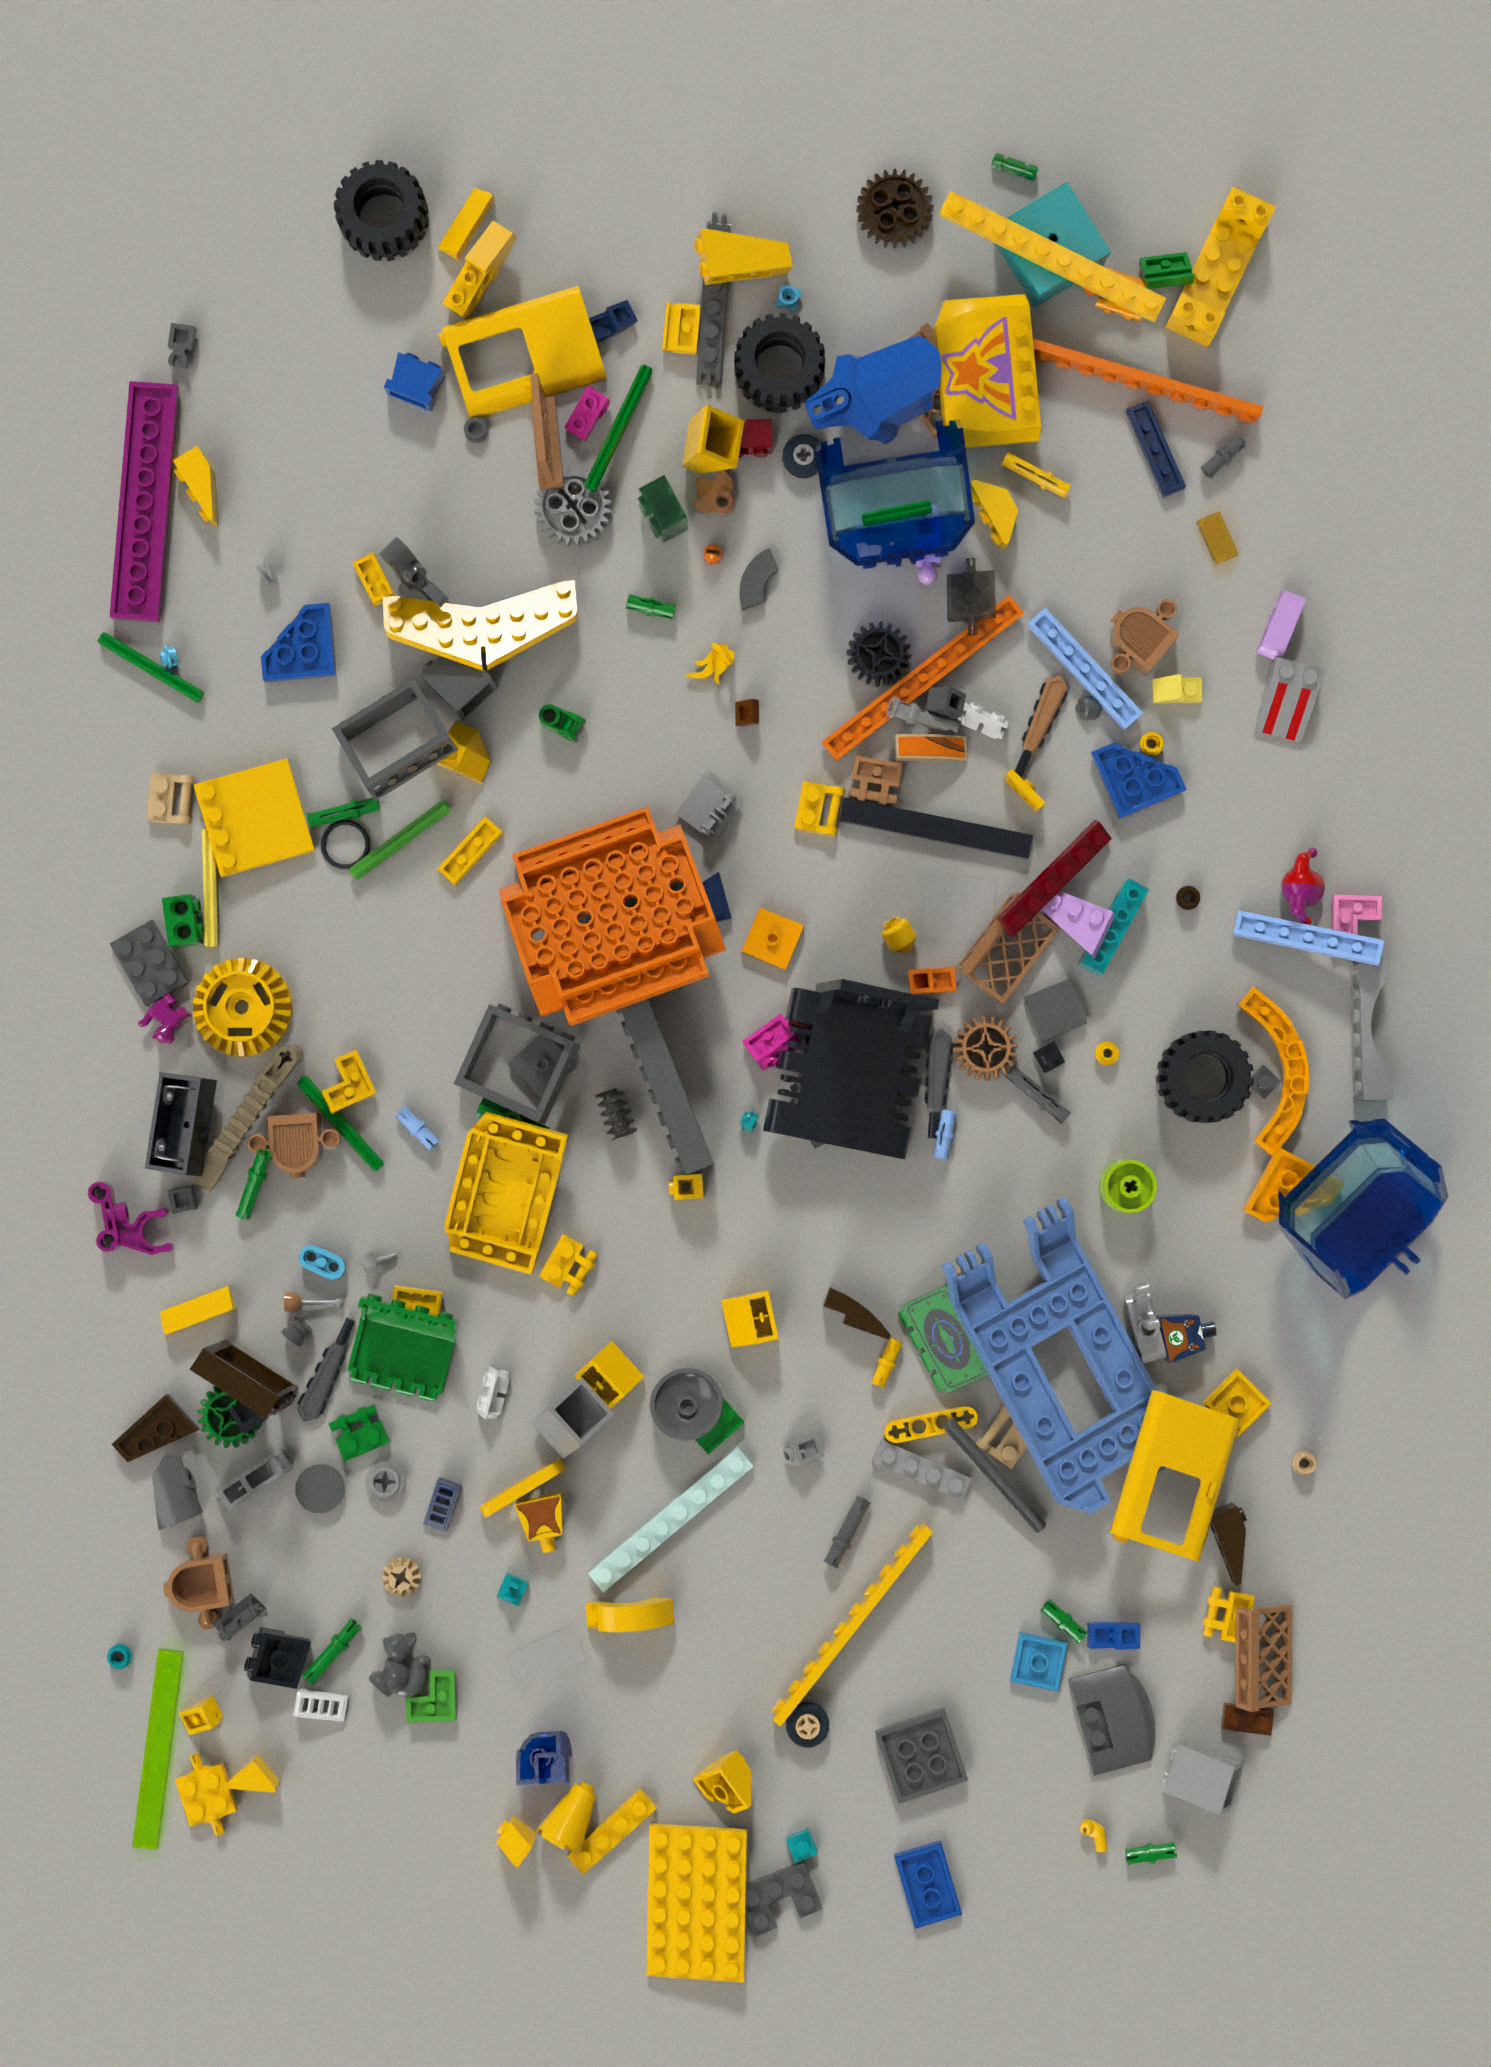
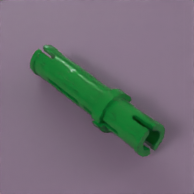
[306,797,381,828]
[235,1149,272,1220]
[303,1618,362,1685]

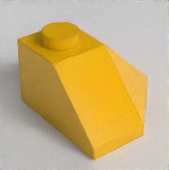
[436,721,491,784]
[692,1750,752,1814]

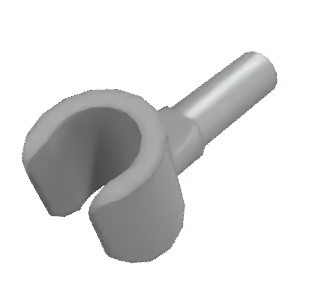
[361,1252,397,1268]

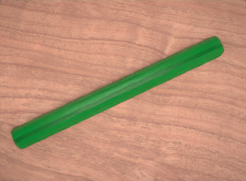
[585,364,652,492]

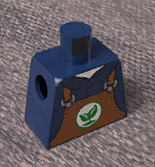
[1156,1314,1217,1363]

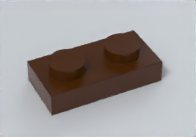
[1221,1703,1274,1736]

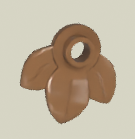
[692,470,735,515]

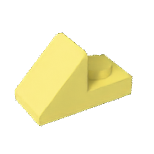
[1152,674,1202,704]

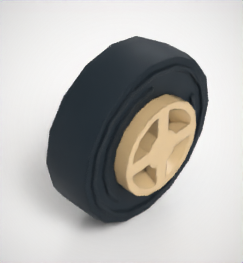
[786,1702,829,1748]

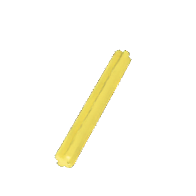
[202,828,218,948]

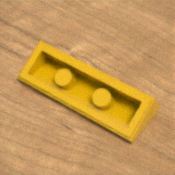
[437,188,495,261]
[160,1286,237,1335]

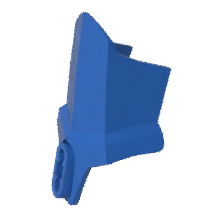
[805,335,942,444]

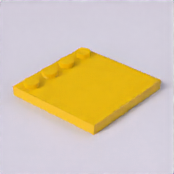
[193,759,315,878]

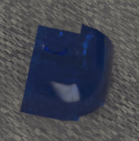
[516,1731,573,1785]

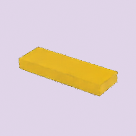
[437,816,503,886]

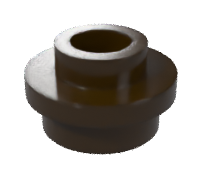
[1176,886,1200,910]

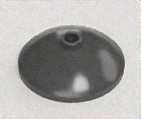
[650,1368,723,1440]

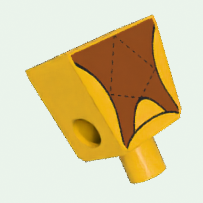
[515,1491,564,1553]

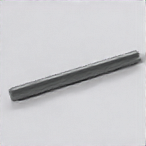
[943,1418,1046,1533]

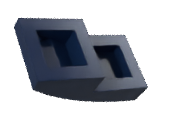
[589,300,638,343]

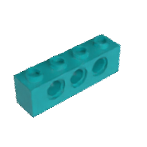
[1078,878,1150,976]

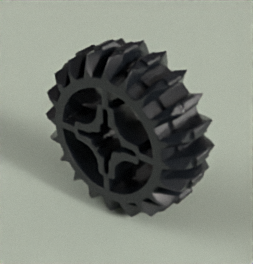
[846,621,912,687]

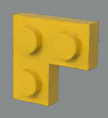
[321,1050,376,1114]

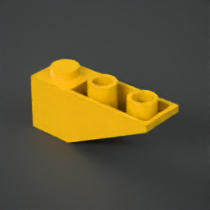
[173,446,218,527]

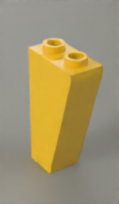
[694,229,793,285]

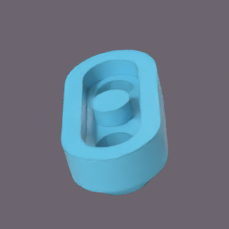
[298,1245,346,1280]

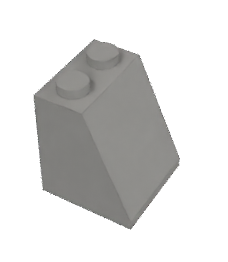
[531,1377,614,1459]
[1163,1742,1244,1815]

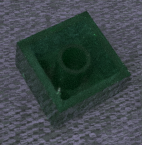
[637,475,688,543]

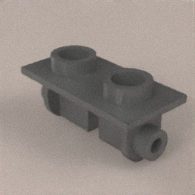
[212,1593,267,1641]

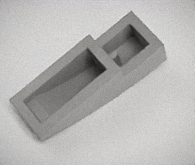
[215,1448,293,1511]

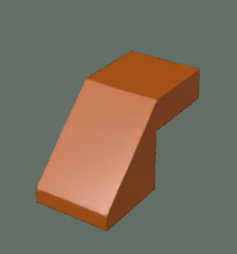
[907,967,957,995]

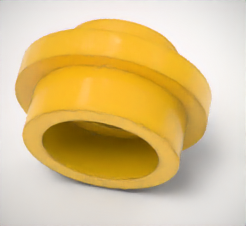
[1139,732,1164,756]
[1095,1041,1119,1066]

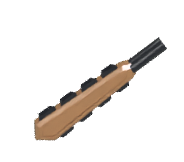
[1015,675,1068,778]

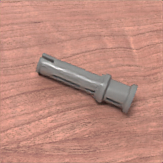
[886,696,960,735]

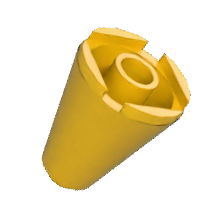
[536,1781,597,1856]

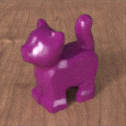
[138,993,192,1044]

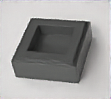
[168,1185,198,1214]

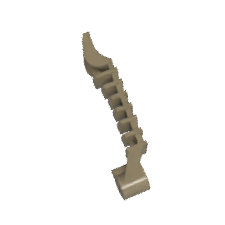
[191,1044,304,1192]

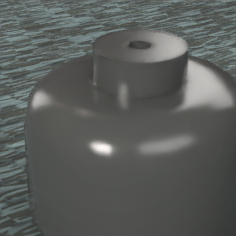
[1075,696,1101,721]

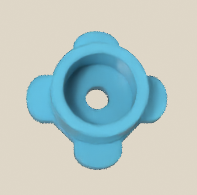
[775,285,802,312]
[159,644,178,671]

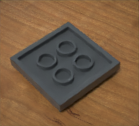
[875,1707,968,1804]

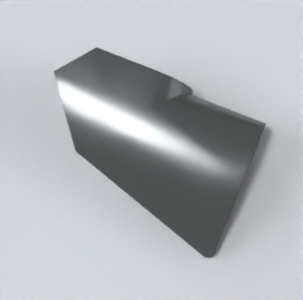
[152,1454,203,1530]

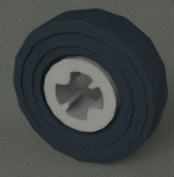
[782,434,825,478]

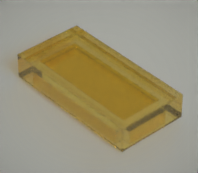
[1196,511,1239,566]

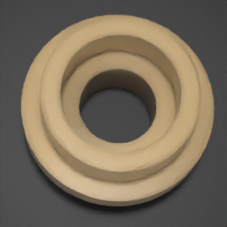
[1292,1451,1317,1476]

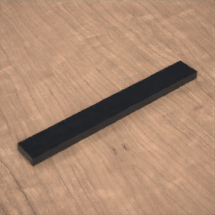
[839,797,1033,859]

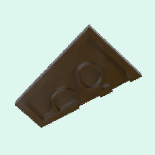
[111,1394,200,1462]

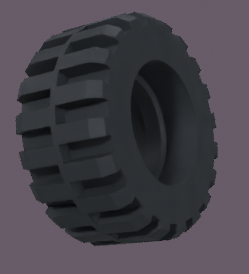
[334,160,429,261]
[734,313,826,413]
[1156,1030,1254,1123]

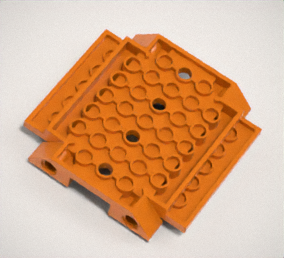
[499,806,726,1026]

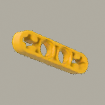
[884,1406,978,1443]
[479,1458,566,1518]

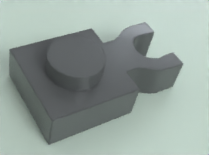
[168,323,197,368]

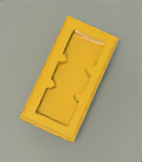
[352,552,395,607]
[1003,769,1046,812]
[392,1285,443,1315]

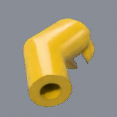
[1080,1819,1108,1852]

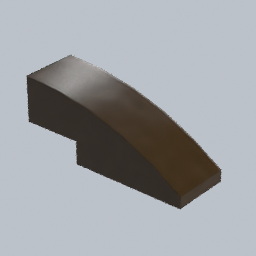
[823,1287,891,1340]

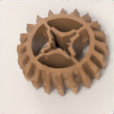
[952,1015,1018,1081]

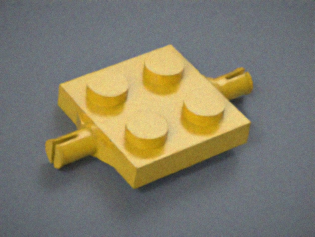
[175,1752,238,1836]

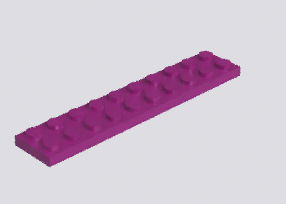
[109,381,179,623]

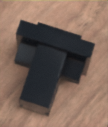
[1033,1041,1065,1074]

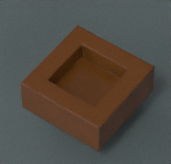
[735,699,759,727]

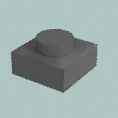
[1250,1065,1281,1099]

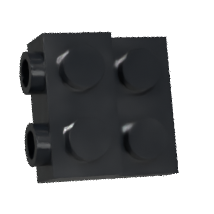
[244,1627,311,1689]

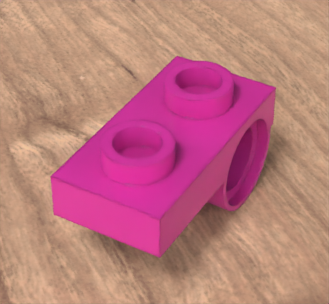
[564,386,610,441]

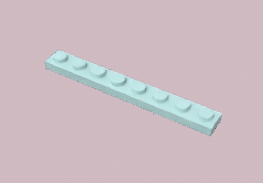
[588,1447,753,1592]

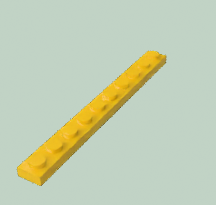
[939,190,1166,322]
[772,1522,933,1727]

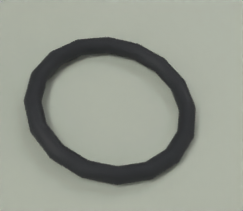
[321,820,370,869]

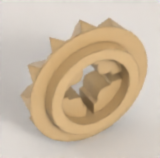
[381,1557,421,1598]

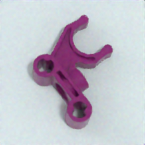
[88,1182,174,1255]

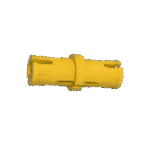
[871,1338,904,1388]

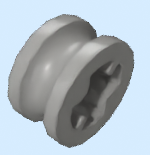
[256,560,278,585]

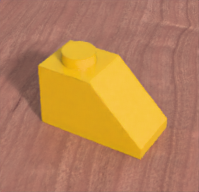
[496,1816,536,1868]

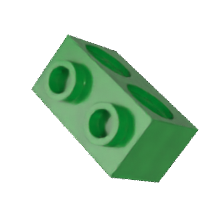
[162,894,204,948]

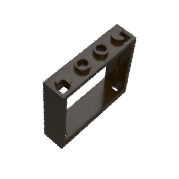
[189,1340,298,1419]

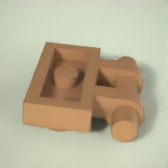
[848,755,903,805]

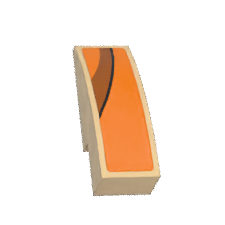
[895,734,967,762]

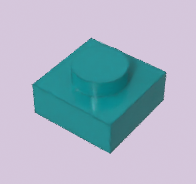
[786,1828,818,1863]

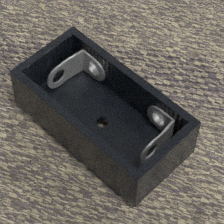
[144,1072,217,1176]

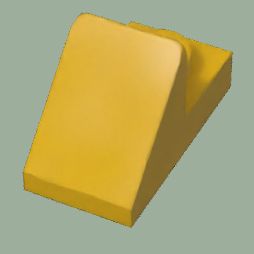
[178,1696,223,1735]

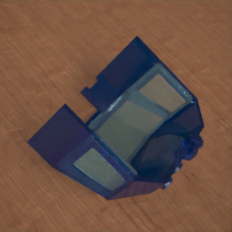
[815,420,975,569]
[1278,1119,1449,1300]

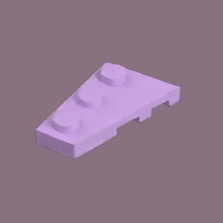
[1041,891,1116,958]

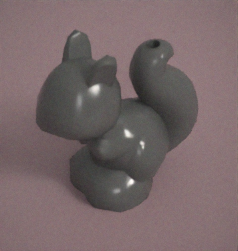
[369,1632,431,1697]

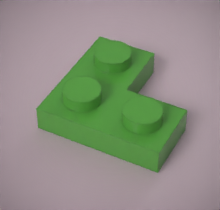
[406,1669,457,1722]

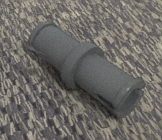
[1201,434,1247,478]

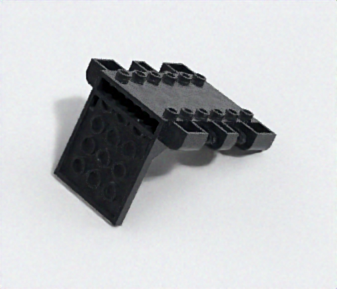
[763,979,939,1160]

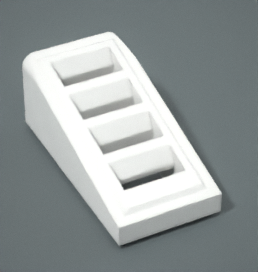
[293,1688,349,1721]

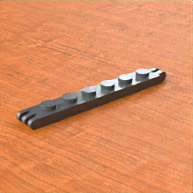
[696,212,731,386]

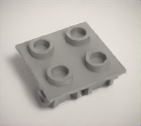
[675,776,743,842]

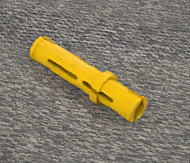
[1001,452,1072,499]

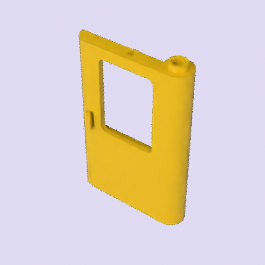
[438,286,607,418]
[1109,1390,1241,1562]

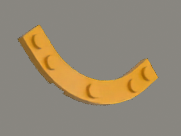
[1237,986,1309,1156]

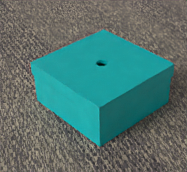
[996,182,1111,307]

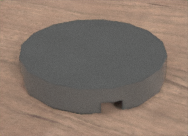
[295,1464,345,1513]

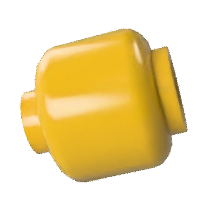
[881,916,917,954]

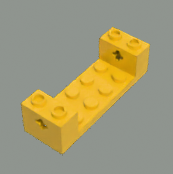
[1165,186,1276,348]

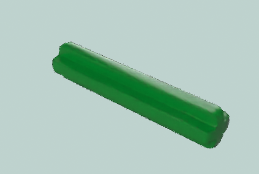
[861,500,932,527]

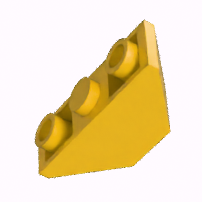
[967,480,1018,550]

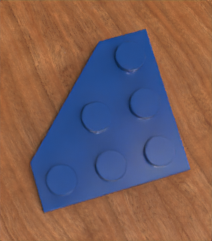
[261,603,336,682]
[1091,743,1187,819]

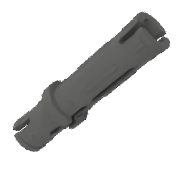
[1005,1066,1071,1124]
[824,1495,871,1569]

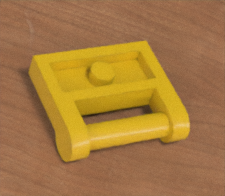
[794,781,846,837]

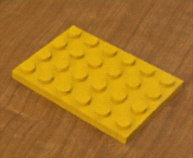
[646,1823,748,1983]

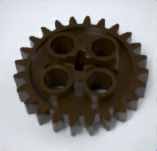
[856,168,934,249]

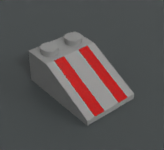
[1254,657,1324,743]

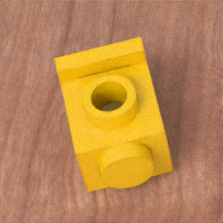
[669,1174,704,1200]

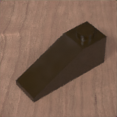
[1210,1502,1247,1586]

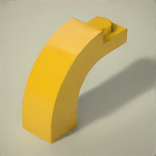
[586,1597,674,1632]

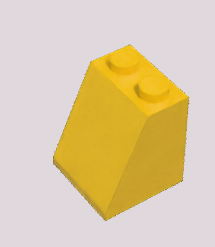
[682,405,744,474]

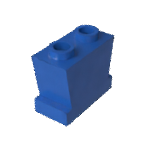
[384,352,445,412]

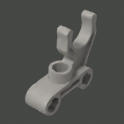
[1123,1282,1167,1364]

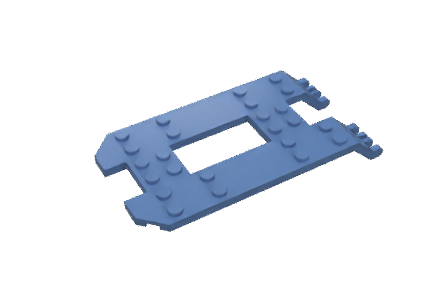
[941,1197,1167,1513]

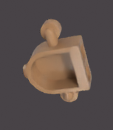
[1110,599,1180,675]
[247,1113,341,1178]
[163,1535,235,1629]

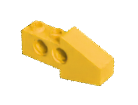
[442,221,517,320]

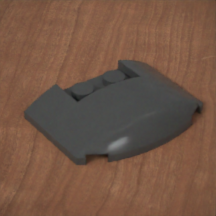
[1068,1664,1156,1776]

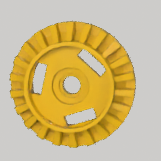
[192,958,293,1057]

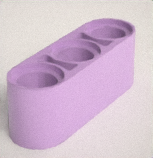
[1256,589,1306,660]

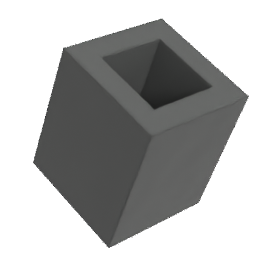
[925,686,966,718]

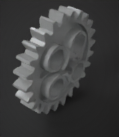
[534,468,612,547]

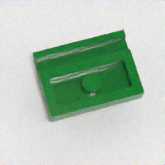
[1139,252,1195,289]
[695,1396,745,1455]

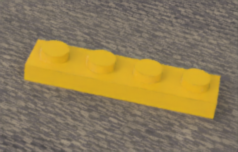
[567,1788,657,1875]

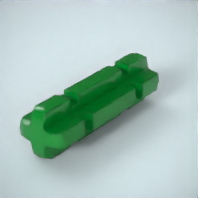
[991,153,1038,181]

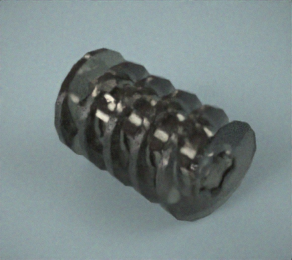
[595,1088,638,1141]

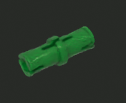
[626,594,676,620]
[1040,1599,1087,1644]
[1125,1842,1177,1865]

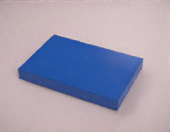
[894,1840,962,1929]

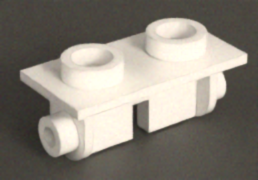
[958,702,1009,740]
[477,1366,510,1420]

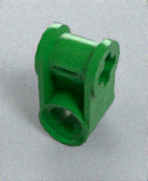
[538,704,586,743]

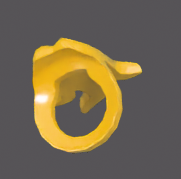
[685,642,735,685]

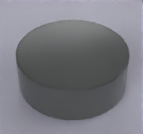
[464,417,488,443]

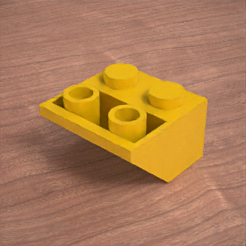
[721,1289,779,1348]
[574,1341,644,1409]

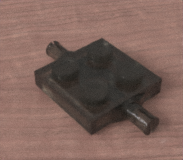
[947,557,996,636]

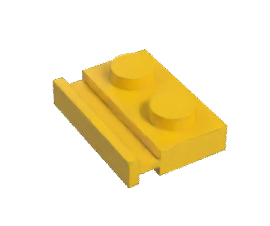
[662,302,701,355]

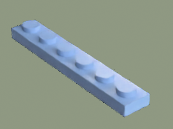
[1027,608,1143,730]
[1233,910,1384,966]

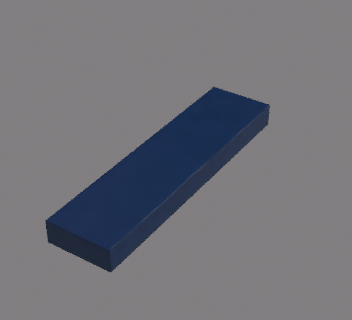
[1125,400,1186,498]

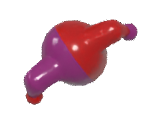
[1281,848,1325,925]

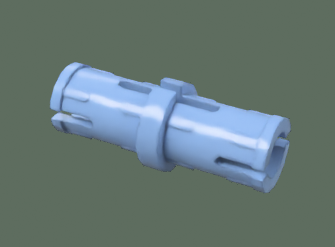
[395,1106,440,1151]
[933,1109,957,1160]

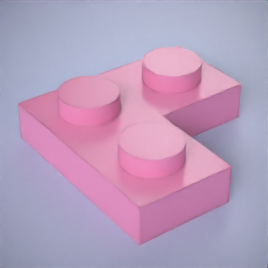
[1331,894,1382,935]

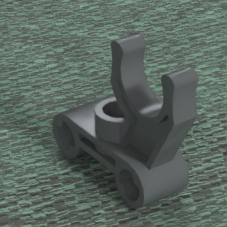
[379,537,449,607]

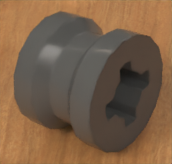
[282,1316,313,1346]

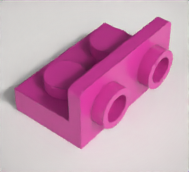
[742,1014,802,1071]

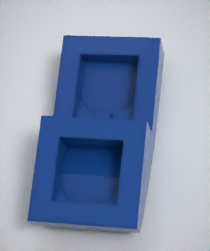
[1087,1622,1140,1650]

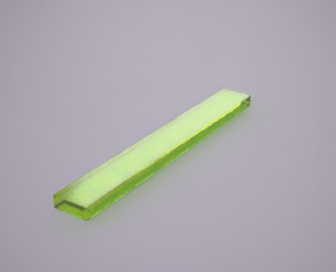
[132,1648,184,1850]

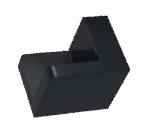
[228,1402,269,1434]

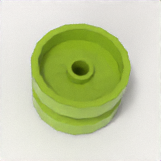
[1099,1160,1157,1213]

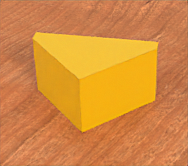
[226,1755,280,1793]

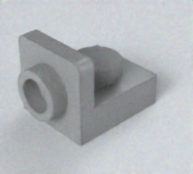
[783,1433,825,1466]

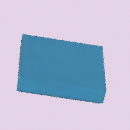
[1009,1632,1068,1691]

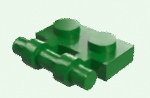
[329,1404,391,1462]

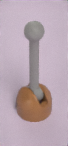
[284,1292,344,1312]

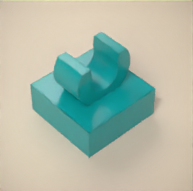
[496,1572,529,1607]

